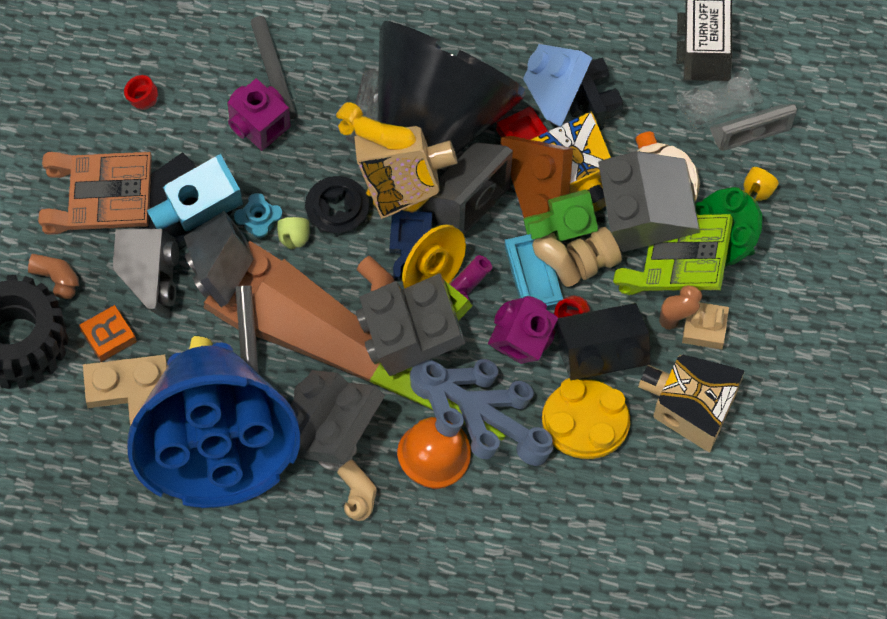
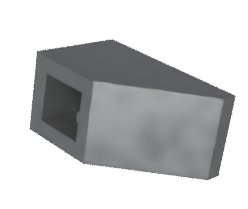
[184,211,254,308]
[112,229,179,318]

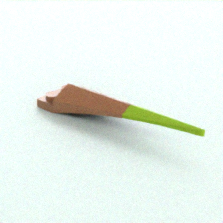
[204,241,505,440]

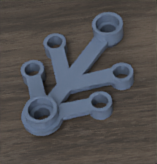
[410,359,553,466]

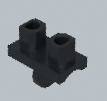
[569,58,623,130]

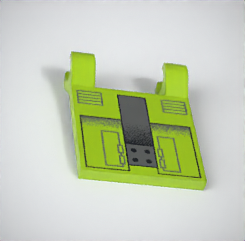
[613,214,733,295]

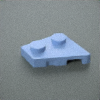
[523,44,592,127]

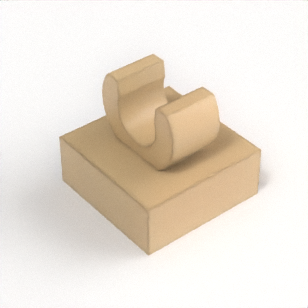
[682,302,729,350]

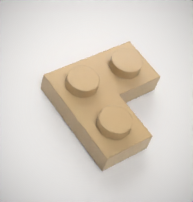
[83,355,167,426]

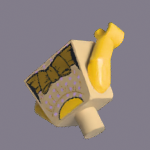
[336,102,457,219]

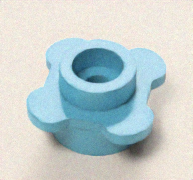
[234,193,282,238]

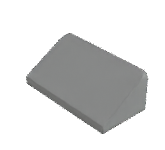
[710,104,797,151]

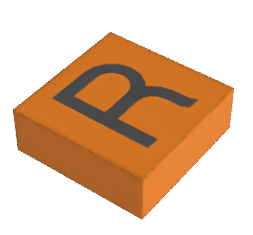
[79,305,136,362]

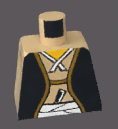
[638,354,745,452]

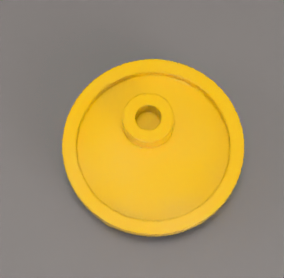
[542,378,630,459]

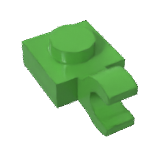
[523,189,598,241]

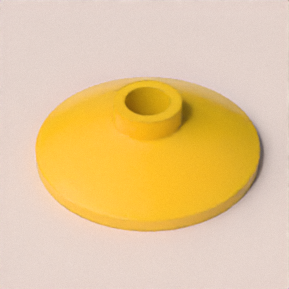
[402,224,466,289]

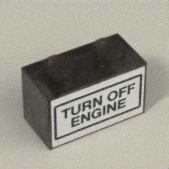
[676,0,732,81]

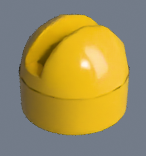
[743,167,779,201]

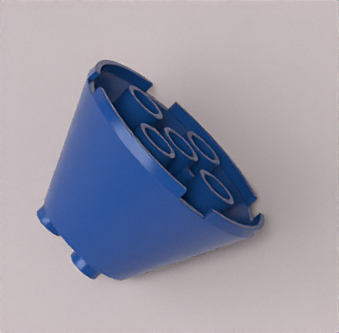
[127,342,300,508]

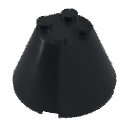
[377,21,526,168]

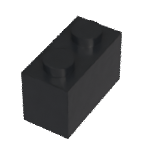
[557,303,651,381]

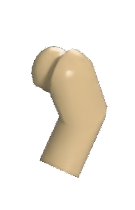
[532,233,581,287]
[337,459,377,521]

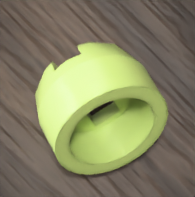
[277,217,310,249]

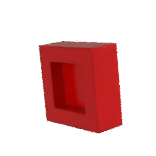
[496,106,548,140]

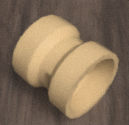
[567,227,622,280]

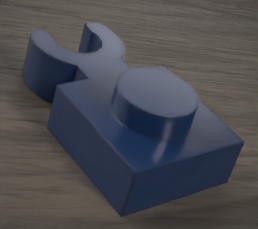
[389,210,432,281]

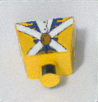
[531,112,611,212]

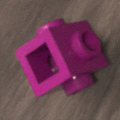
[227,78,291,151]
[488,296,558,364]

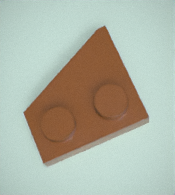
[501,136,573,218]

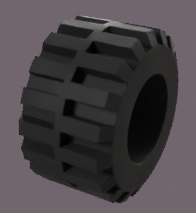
[0,275,68,389]

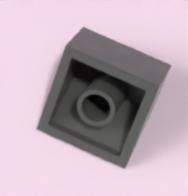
[422,142,513,235]
[598,151,700,252]

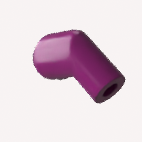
[450,255,492,301]

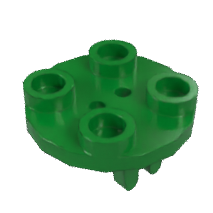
[695,187,762,266]

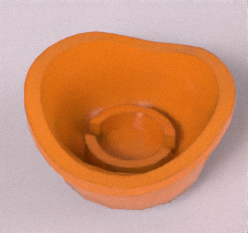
[397,417,471,489]

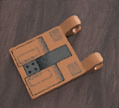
[38,152,152,234]

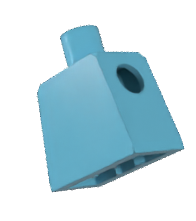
[147,154,243,232]

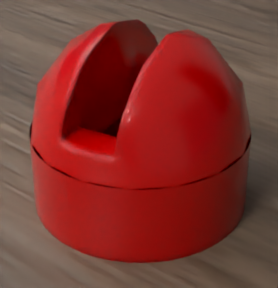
[124,75,158,110]
[554,296,590,318]

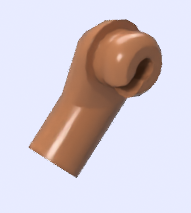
[28,254,79,299]
[357,256,395,291]
[659,285,702,330]

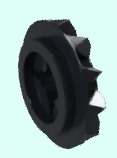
[305,176,369,237]

